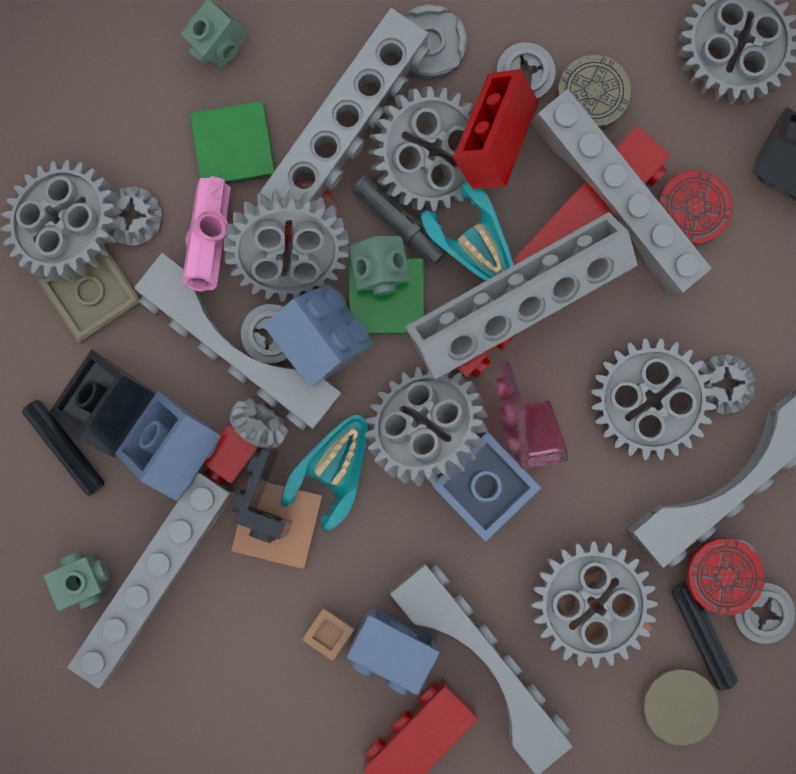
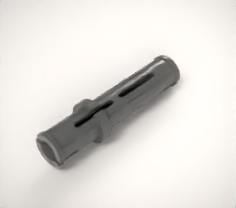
[352,174,447,267]

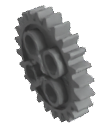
[677,0,796,104]
[368,86,473,211]
[1,160,121,281]
[224,189,349,302]
[591,338,716,460]
[365,367,488,487]
[530,540,658,668]

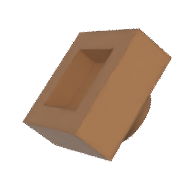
[302,606,355,661]

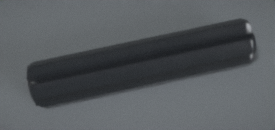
[22,400,105,496]
[671,582,738,691]

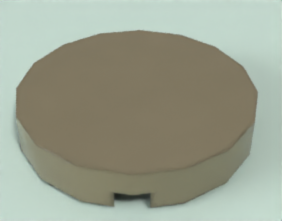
[641,667,720,746]

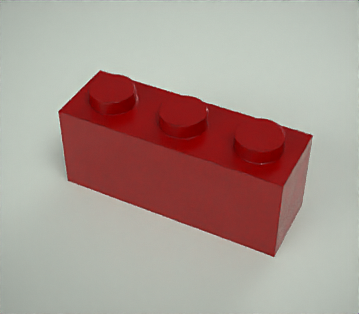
[453,69,538,189]
[363,679,478,774]

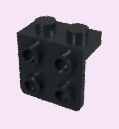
[232,447,292,543]

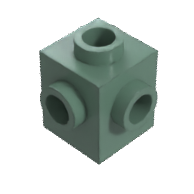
[181,0,250,68]
[349,236,410,296]
[43,551,111,611]

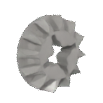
[496,42,556,98]
[109,185,162,246]
[241,304,287,364]
[698,354,757,414]
[229,398,288,449]
[733,583,795,644]

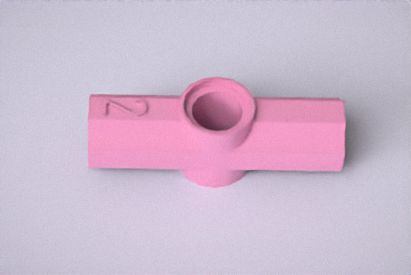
[182,176,231,292]

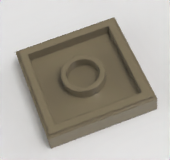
[38,245,141,343]

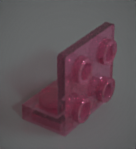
[496,362,568,469]

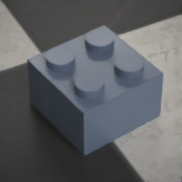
[263,284,375,388]
[115,391,221,501]
[431,432,541,542]
[347,604,440,695]

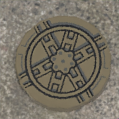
[556,54,632,129]

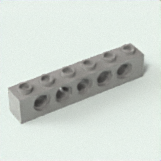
[260,8,430,203]
[405,212,638,380]

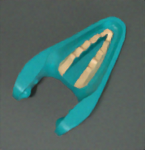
[421,180,514,281]
[280,415,368,531]

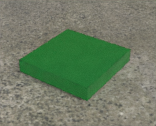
[190,101,275,184]
[349,258,424,334]

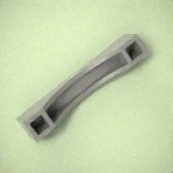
[531,89,712,295]
[134,253,343,430]
[626,387,796,568]
[67,471,236,689]
[390,561,573,774]

